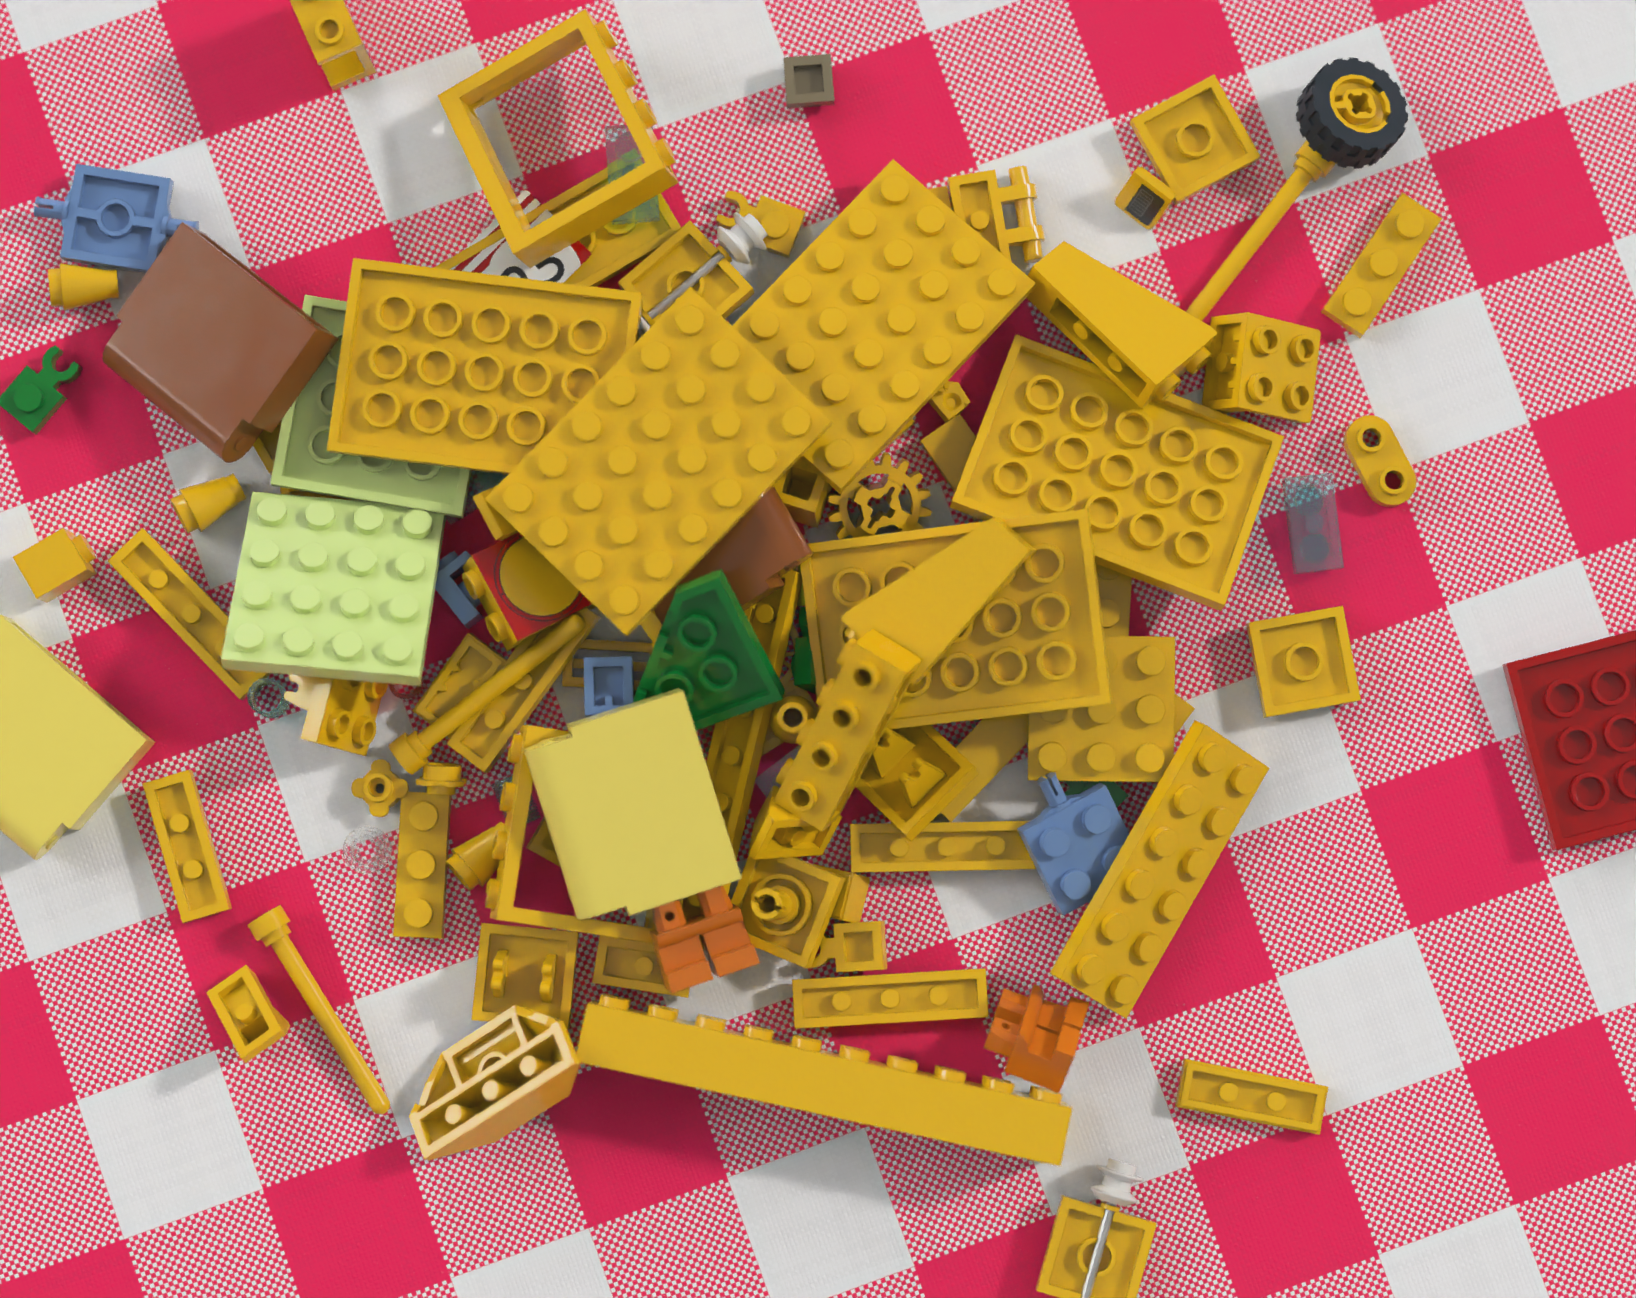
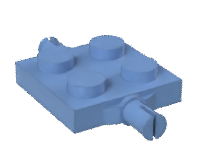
[34,164,199,273]
[1017,772,1129,916]

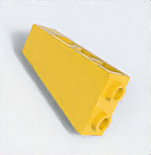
[1027,241,1218,409]
[840,517,1035,684]

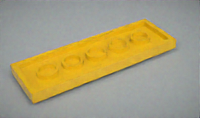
[1050,720,1269,1019]

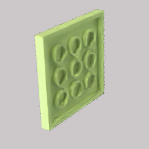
[270,295,472,518]
[221,491,446,686]

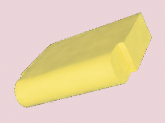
[0,615,156,860]
[524,688,742,919]

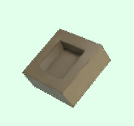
[783,54,834,109]

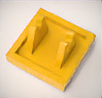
[284,675,388,756]
[855,725,979,841]
[471,923,579,1029]

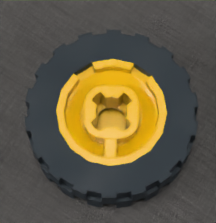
[1296,57,1408,169]

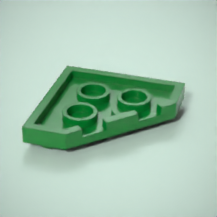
[632,569,785,730]

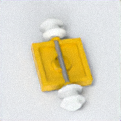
[618,212,767,340]
[1035,1158,1157,1298]

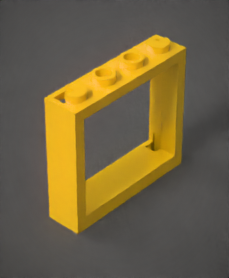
[437,9,679,268]
[485,725,656,943]

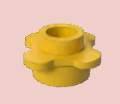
[351,759,409,817]
[416,762,467,795]

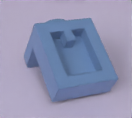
[435,550,484,629]
[584,656,634,717]

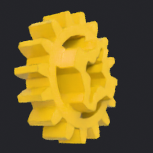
[827,452,932,539]

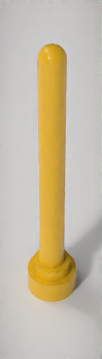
[1186,140,1336,321]
[389,614,585,775]
[247,905,390,1115]

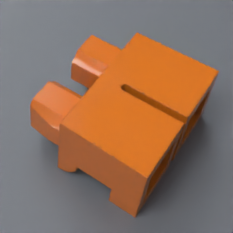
[650,885,760,993]
[984,984,1089,1093]

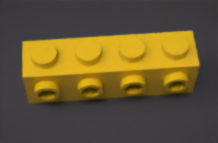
[773,629,922,832]

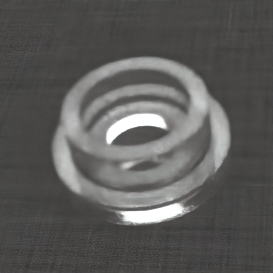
[343,826,392,874]

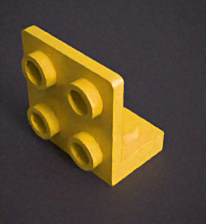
[1202,312,1321,424]

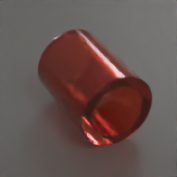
[388,674,427,702]

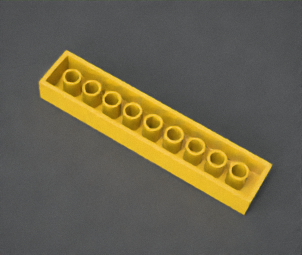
[576,993,1073,1166]

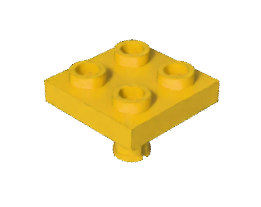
[731,855,846,969]

